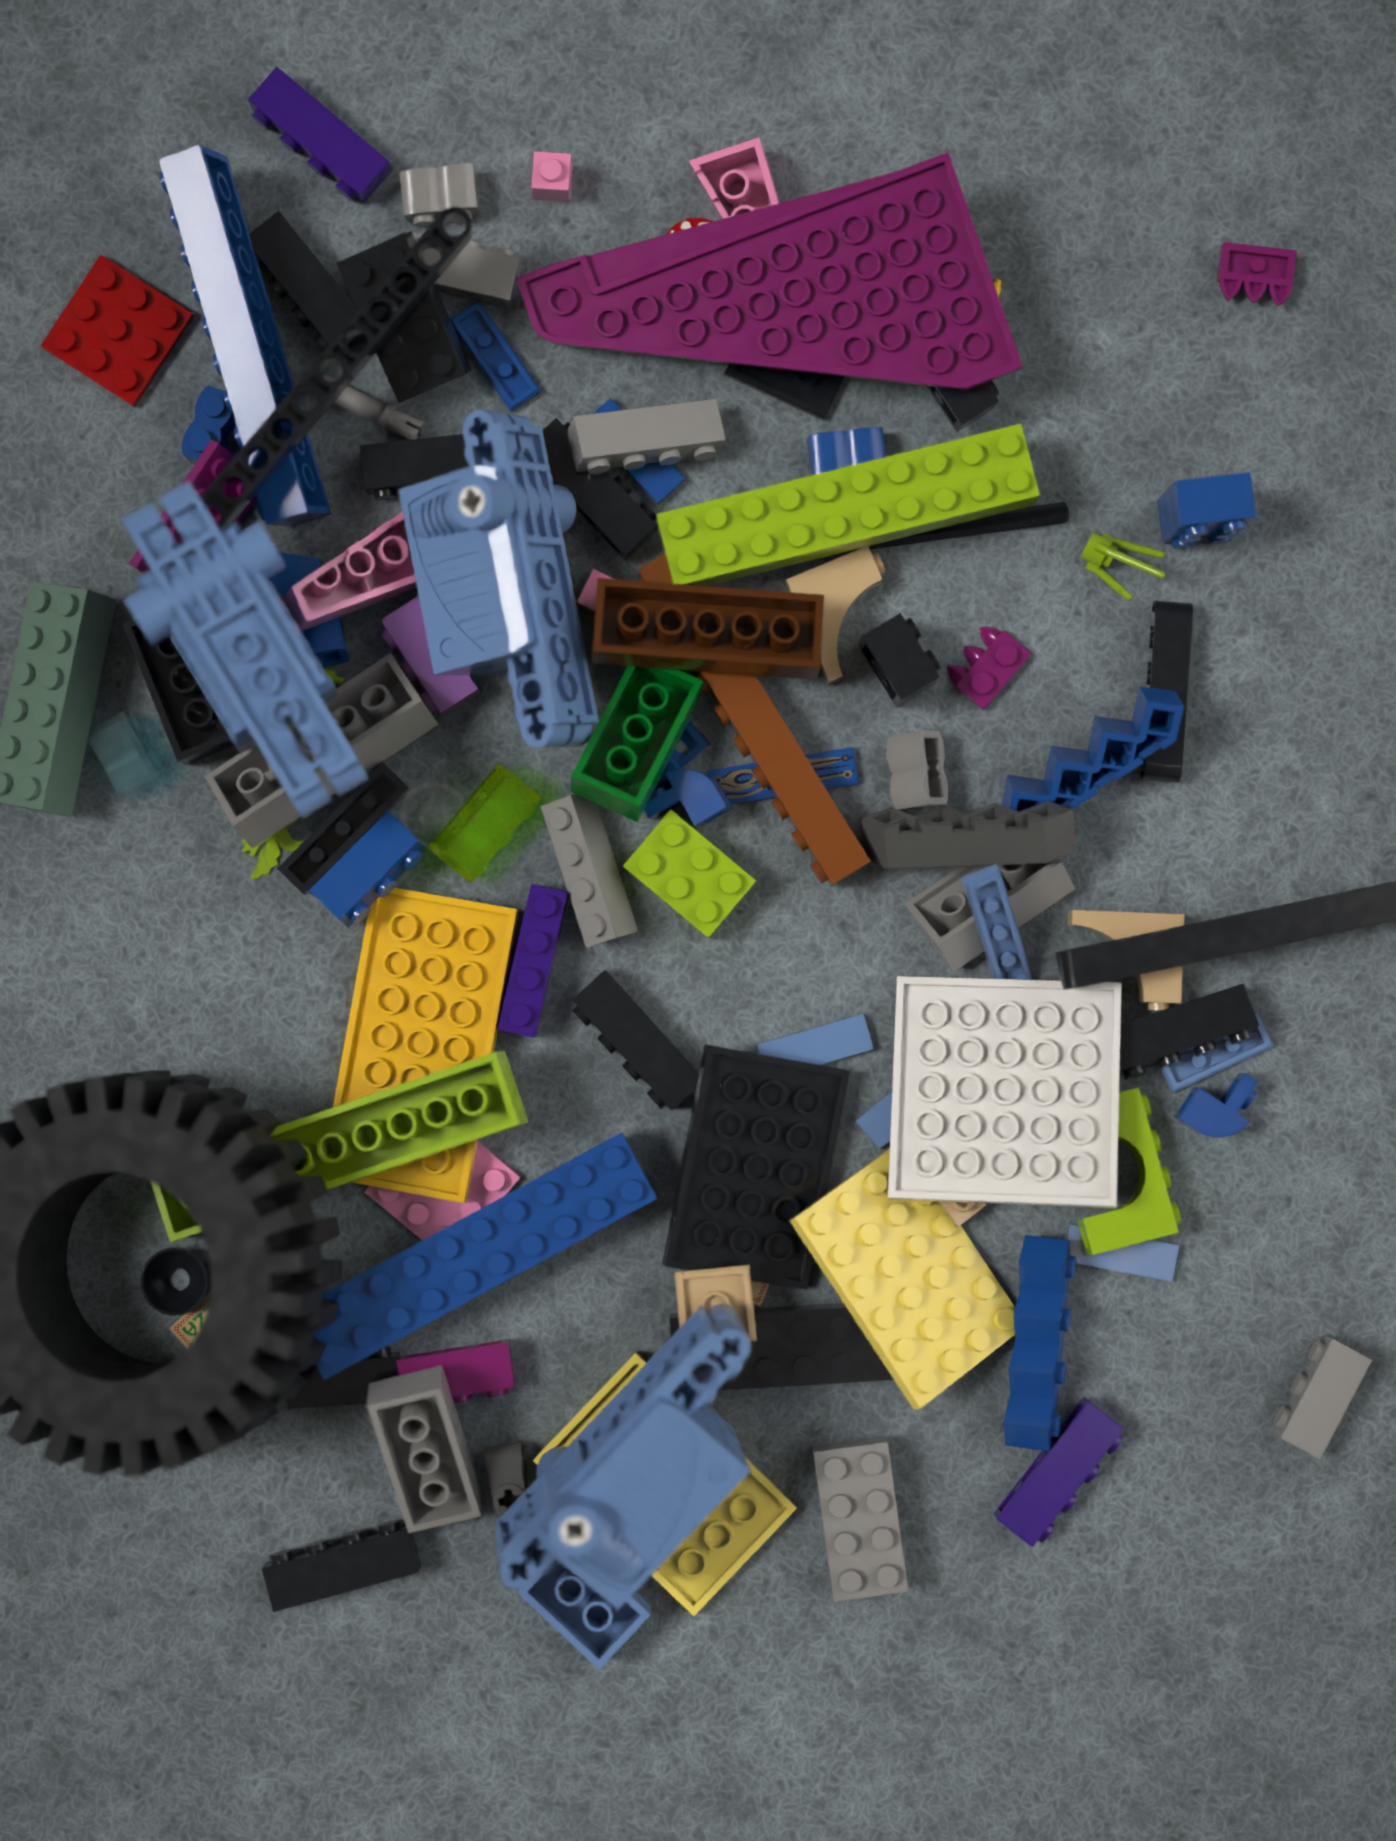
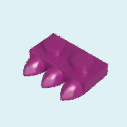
[1217,242,1297,306]
[947,626,1032,710]

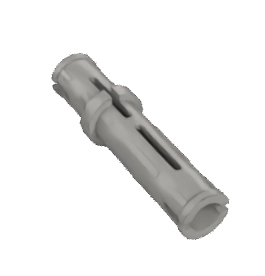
[316,374,425,440]

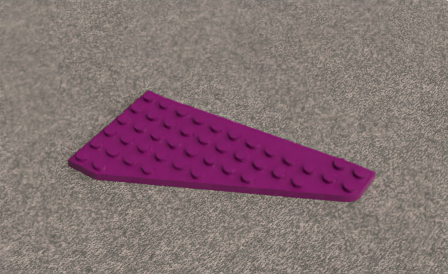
[516,152,1023,390]

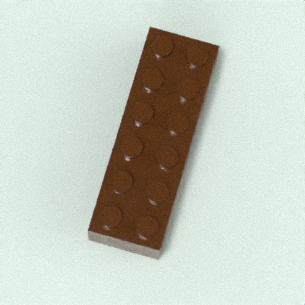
[592,578,824,680]

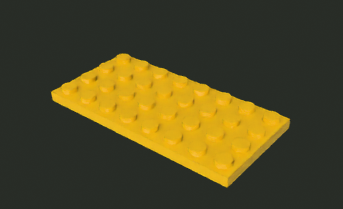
[333,888,519,1203]

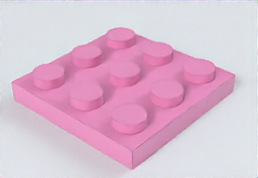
[364,1142,521,1240]

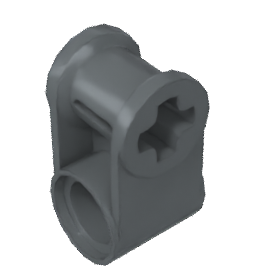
[484,1442,529,1515]

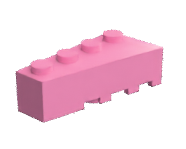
[689,138,780,219]
[284,512,417,631]

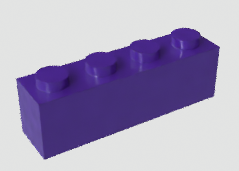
[248,66,392,204]
[498,884,569,1038]
[993,1397,1124,1547]

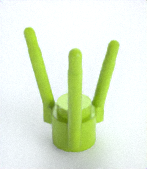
[1080,532,1165,601]

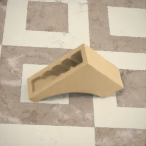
[785,546,885,686]
[1068,910,1184,1010]

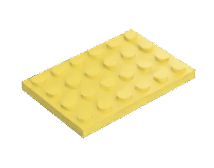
[789,1148,1015,1410]
[533,1351,797,1616]

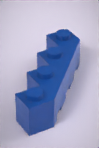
[1001,686,1184,812]
[1003,1235,1077,1452]

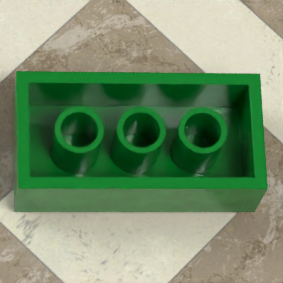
[570,666,703,822]

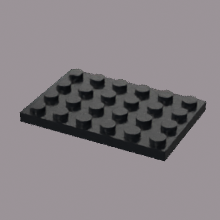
[662,1044,850,1290]

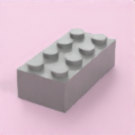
[367,1365,482,1534]
[812,1436,908,1602]

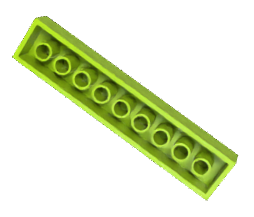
[656,423,1040,586]
[150,1051,528,1242]

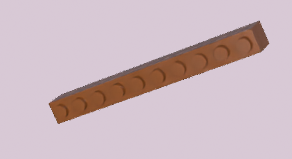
[638,553,871,888]

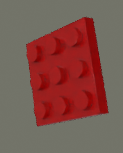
[40,254,194,408]

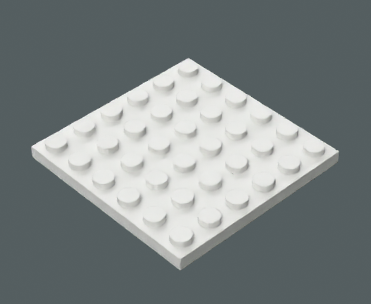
[888,976,1121,1208]

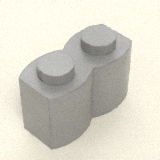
[399,163,480,227]
[886,730,948,810]

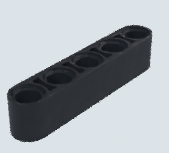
[1140,600,1193,783]

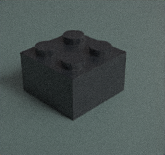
[858,613,941,707]

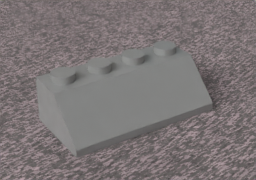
[904,860,1075,972]

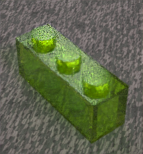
[428,762,542,883]

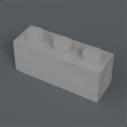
[413,231,521,308]
[1273,1335,1372,1459]

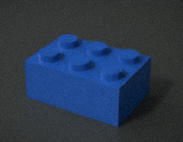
[1157,472,1256,549]

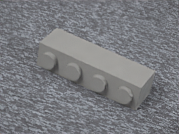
[567,399,726,474]
[540,794,638,948]

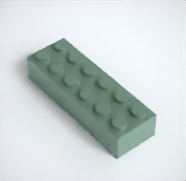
[0,582,117,817]

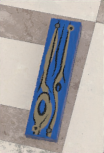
[707,747,859,804]

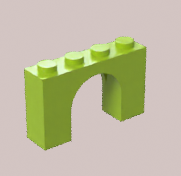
[1077,1087,1181,1256]

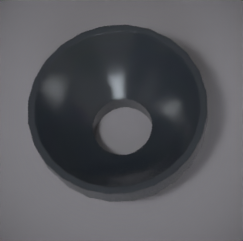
[140,1247,210,1316]

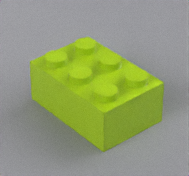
[623,809,756,939]

